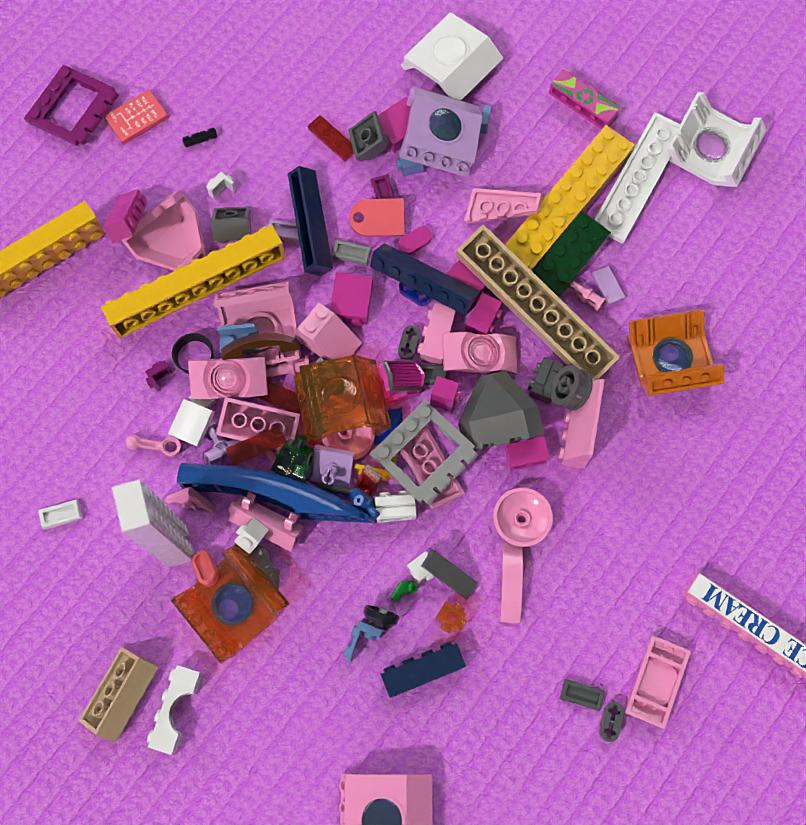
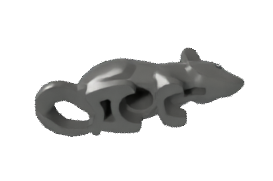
[234,542,280,591]

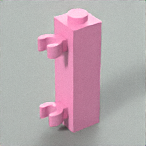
[228,491,304,551]

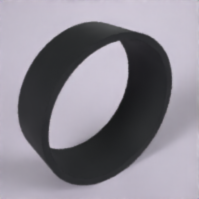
[172,333,214,374]

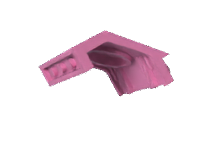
[213,281,302,366]

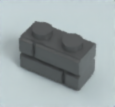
[528,358,565,404]

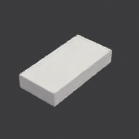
[38,499,83,530]

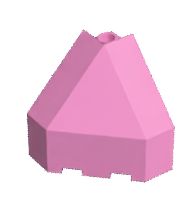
[122,189,206,271]

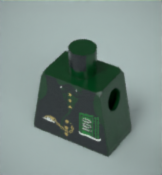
[271,434,315,483]

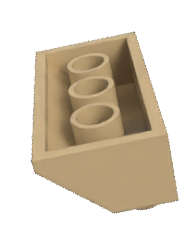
[79,646,158,743]

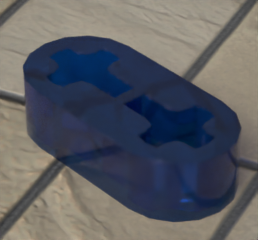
[399,282,431,306]

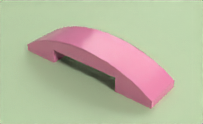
[500,542,523,624]

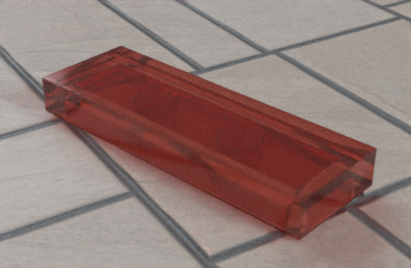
[308,115,354,162]
[225,425,287,466]

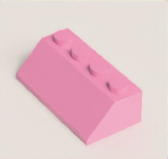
[216,397,303,450]

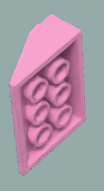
[558,379,605,469]

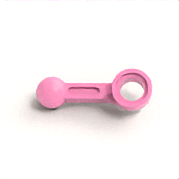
[125,435,181,457]

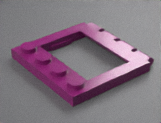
[24,65,119,146]

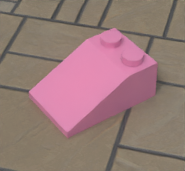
[295,303,362,371]

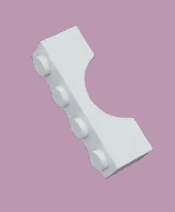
[147,665,203,755]

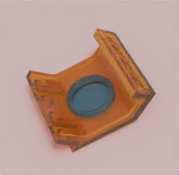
[171,544,290,663]

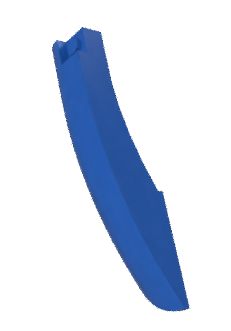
[177,463,376,524]

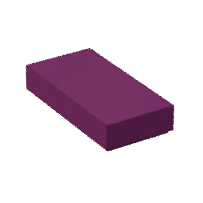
[370,174,395,199]

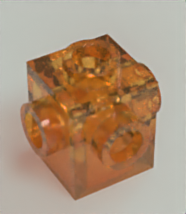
[435,601,467,634]

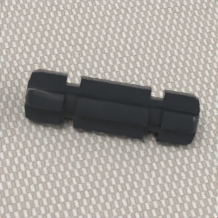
[182,127,217,147]

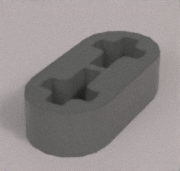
[398,325,420,360]
[599,702,624,742]

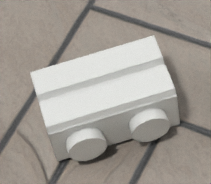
[375,491,416,523]

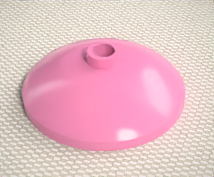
[321,402,375,460]
[493,488,553,547]

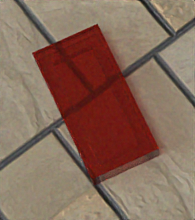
[356,464,382,497]

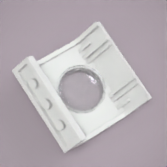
[667,92,767,187]

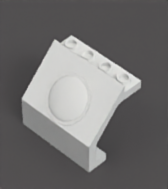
[401,12,503,101]

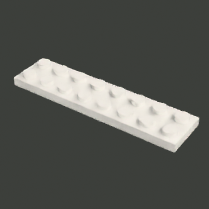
[595,112,680,244]

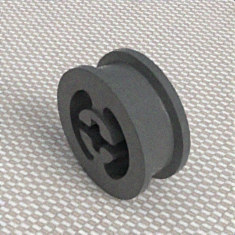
[551,365,593,411]

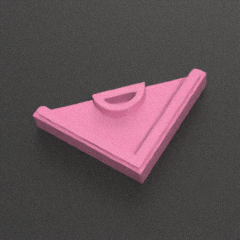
[165,486,216,514]

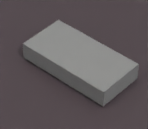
[331,239,371,266]

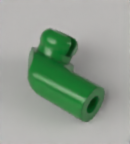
[389,580,418,603]

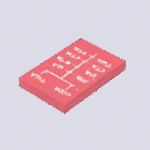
[104,90,168,145]

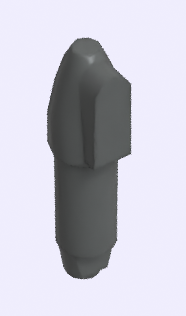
[318,483,351,496]

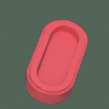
[192,550,219,587]

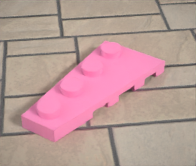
[464,188,543,224]

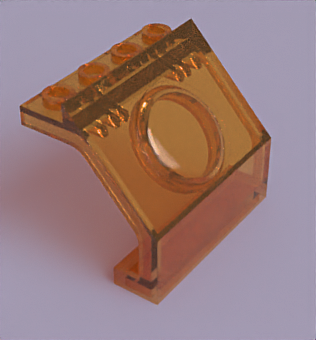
[294,355,391,446]

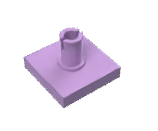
[311,445,355,488]

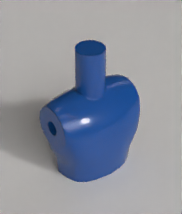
[348,488,380,518]

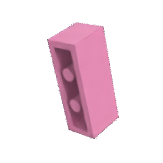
[417,303,456,365]

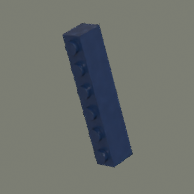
[288,166,333,276]
[370,243,480,316]

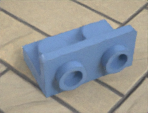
[218,323,259,356]

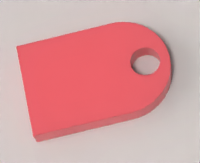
[349,198,404,237]

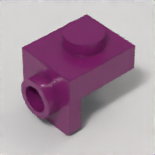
[145,360,172,392]

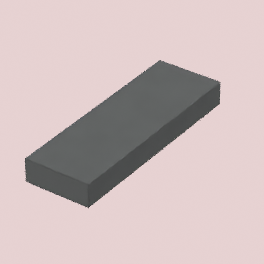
[421,549,478,600]

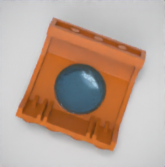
[627,309,724,396]

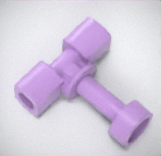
[204,418,245,465]

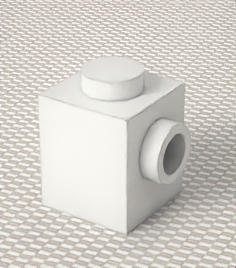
[234,517,269,554]
[407,551,434,584]

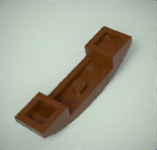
[221,333,300,360]

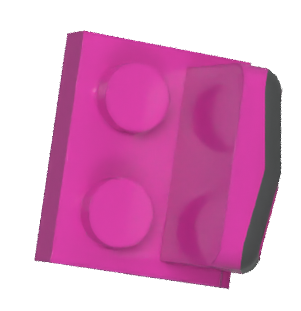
[372,359,426,406]

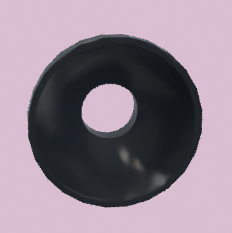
[363,605,400,630]

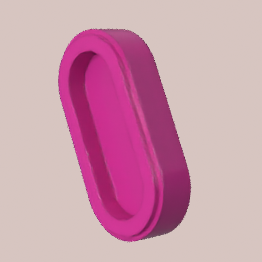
[398,227,432,255]

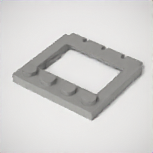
[370,400,478,505]

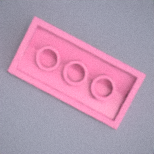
[400,427,465,509]

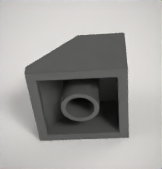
[210,206,251,243]

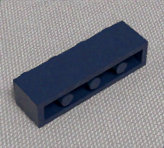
[381,642,466,698]

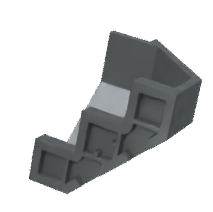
[458,371,545,451]

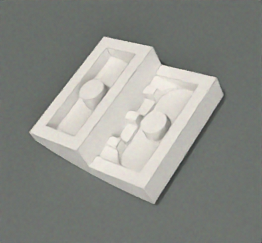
[168,399,215,447]

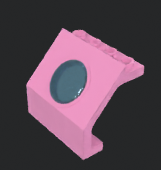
[339,774,432,825]

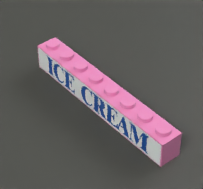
[682,572,806,679]

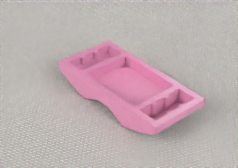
[443,332,517,374]
[188,356,268,399]
[624,635,691,729]

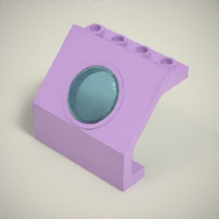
[399,86,482,177]

